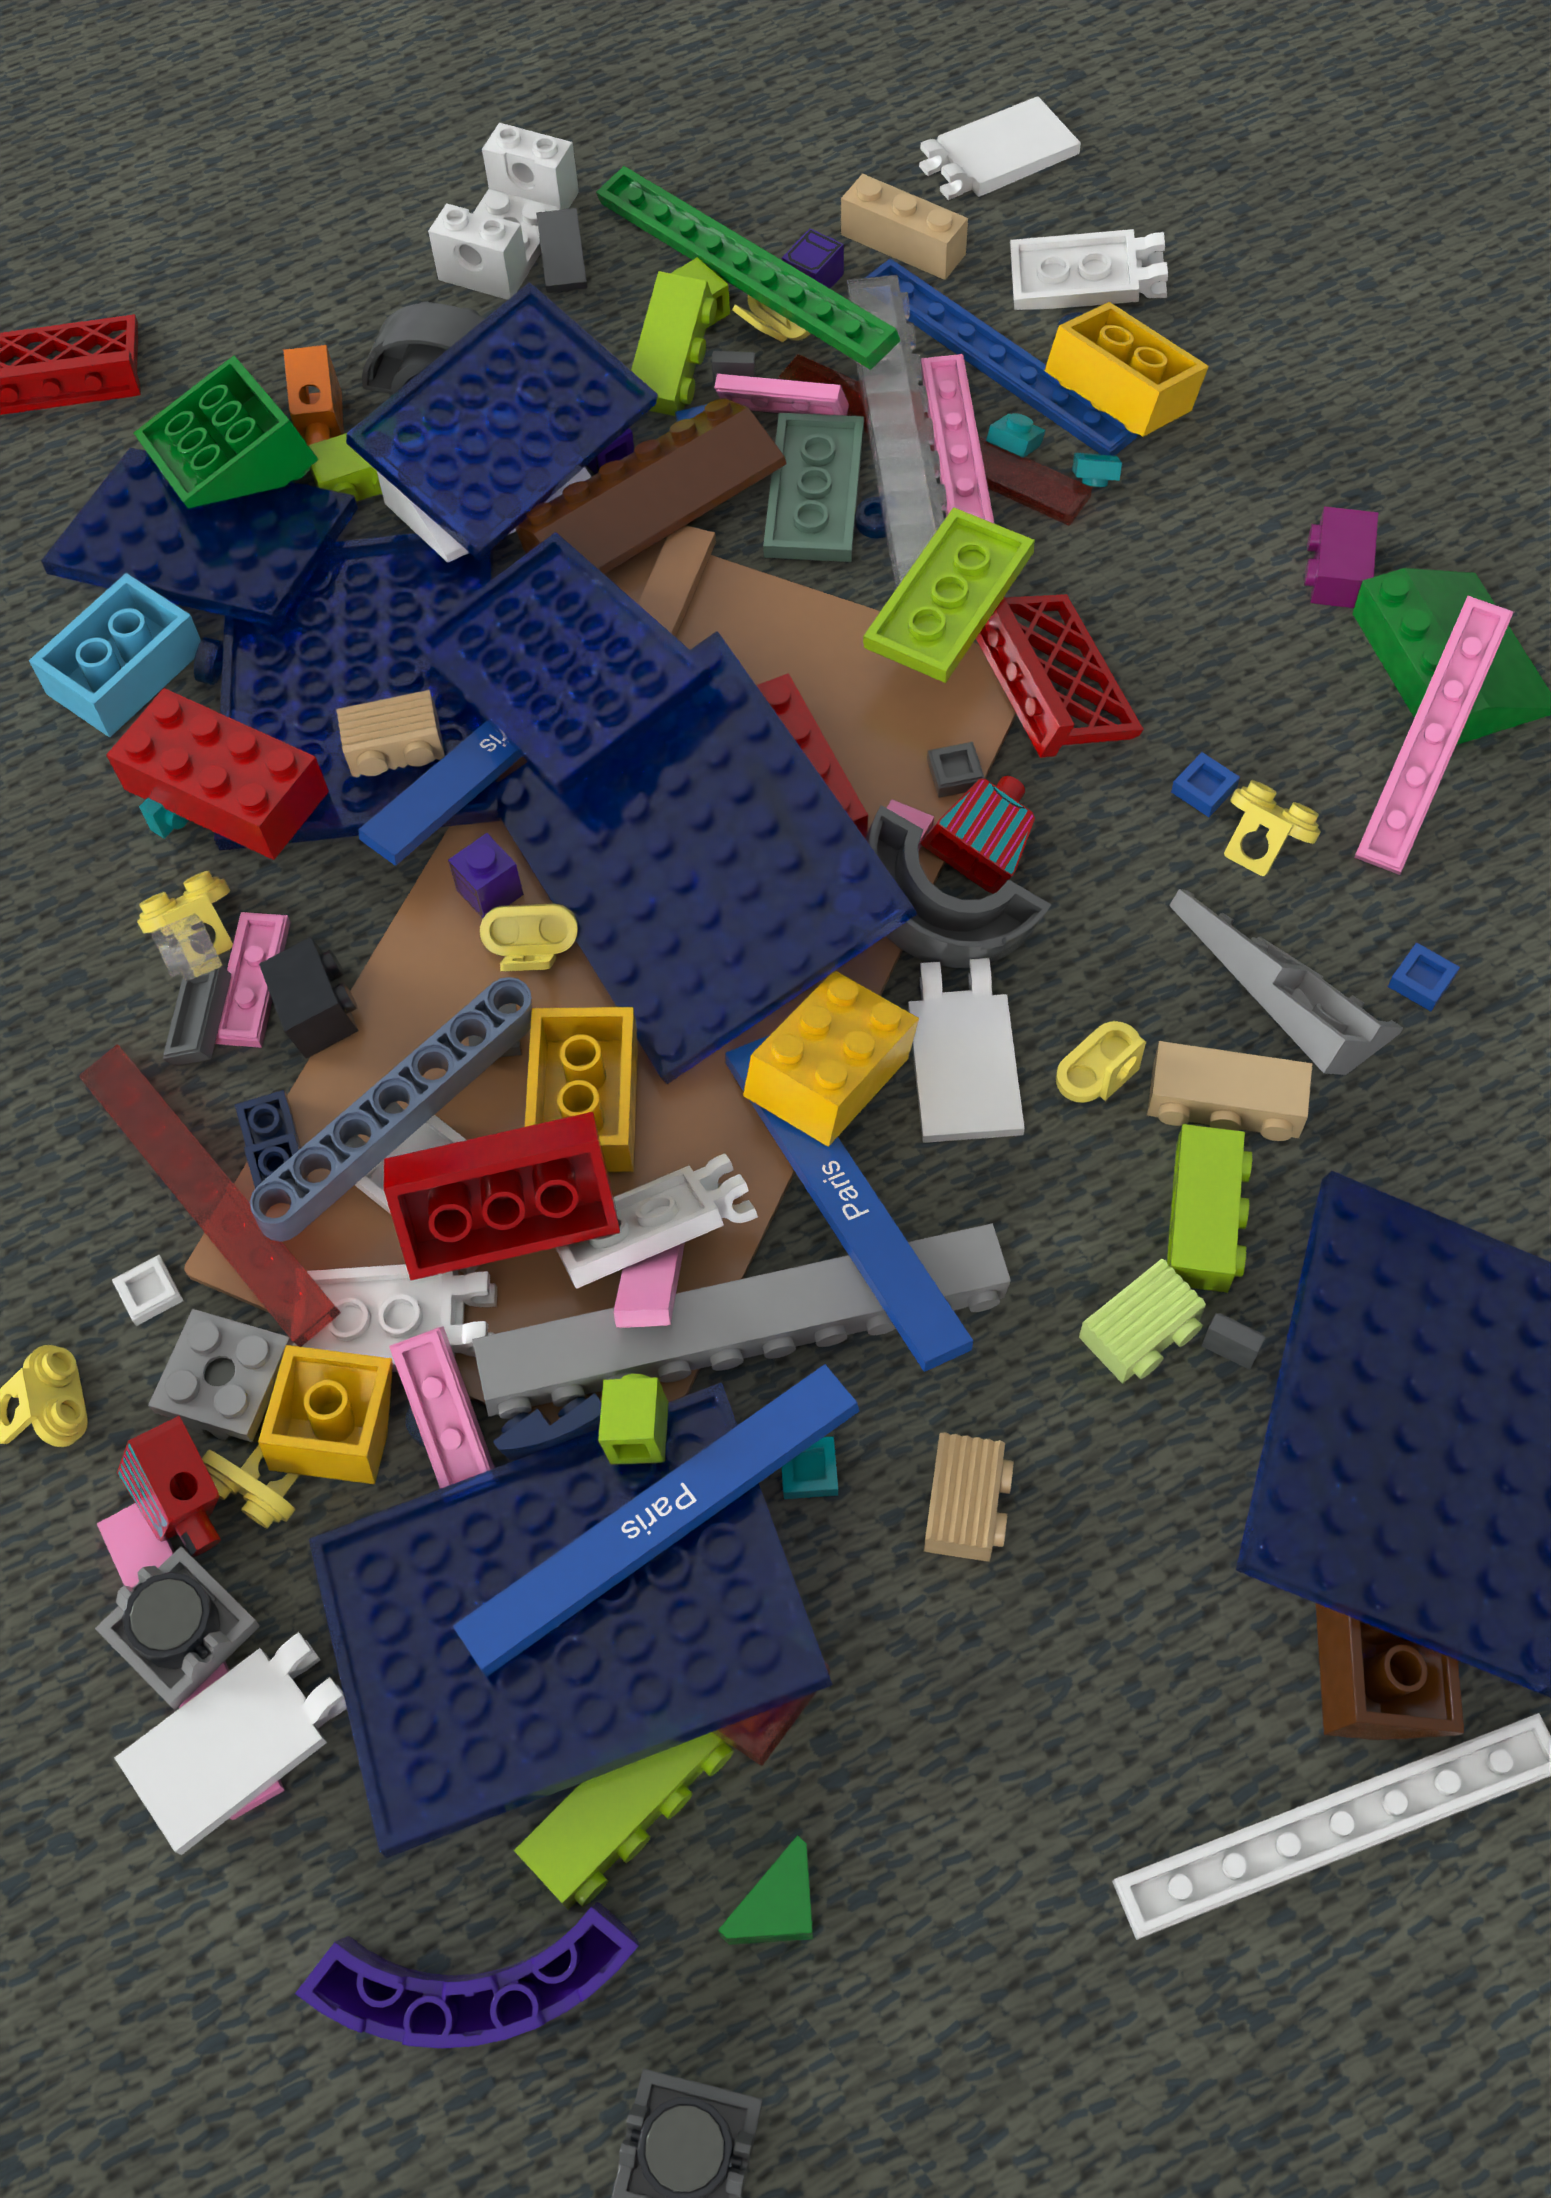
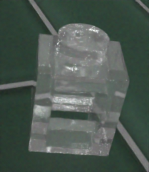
[150,913,222,981]

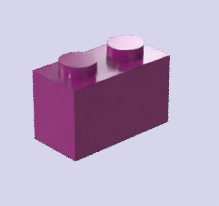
[1304,506,1378,608]

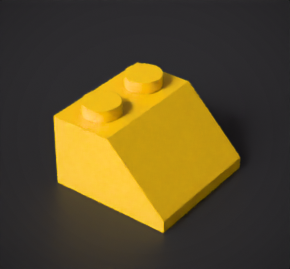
[258,1345,393,1484]

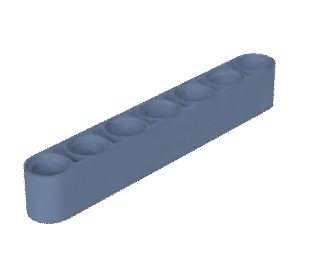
[250,977,533,1242]

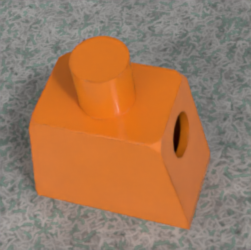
[283,345,344,445]

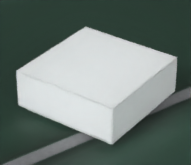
[112,1255,184,1326]

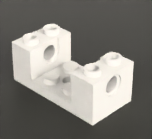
[428,123,579,301]

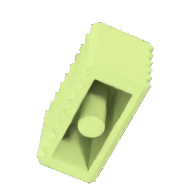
[1079,1259,1206,1384]

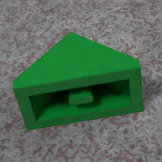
[718,1835,813,1945]

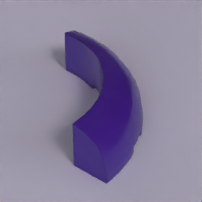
[295,1901,640,2049]

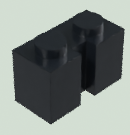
[259,936,359,1059]

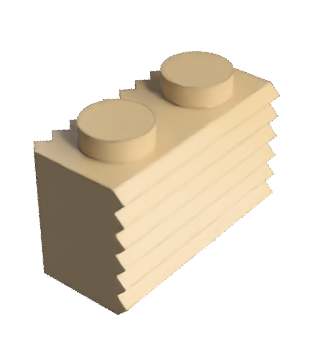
[336,690,445,778]
[924,1432,1014,1562]

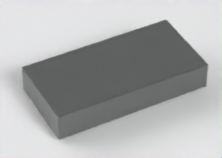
[536,208,587,293]
[163,966,231,1065]

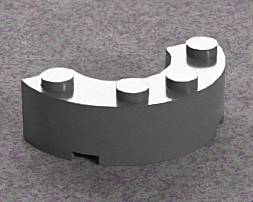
[362,301,536,410]
[858,805,1052,968]

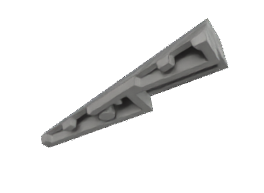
[1169,889,1403,1075]

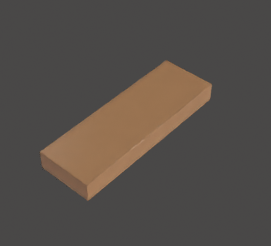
[629,525,716,644]

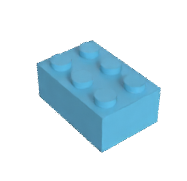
[29,573,204,738]

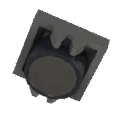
[612,2068,763,2198]

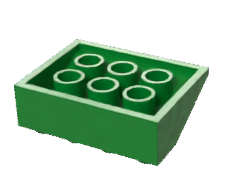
[133,355,319,509]
[1352,568,1551,745]

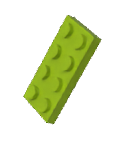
[863,507,1035,683]

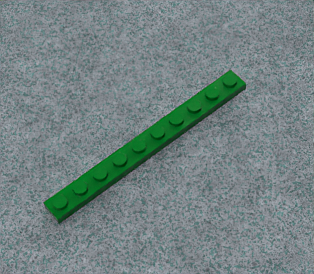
[596,166,901,370]

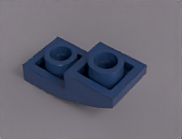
[234,1090,309,1189]
[493,1393,602,1461]

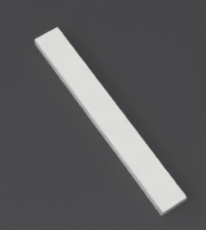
[1112,1713,1551,1940]

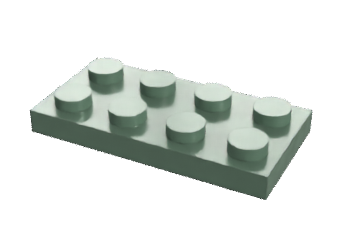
[763,413,864,562]

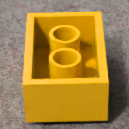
[1044,302,1209,437]
[743,970,919,1147]
[525,1007,638,1172]

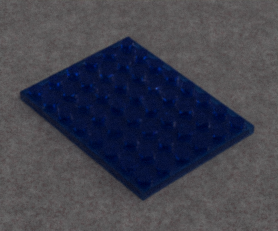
[214,533,500,851]
[485,631,917,1084]
[1236,1171,1551,1698]
[309,1382,833,1858]

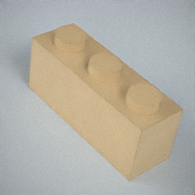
[841,173,968,280]
[1147,1041,1312,1141]

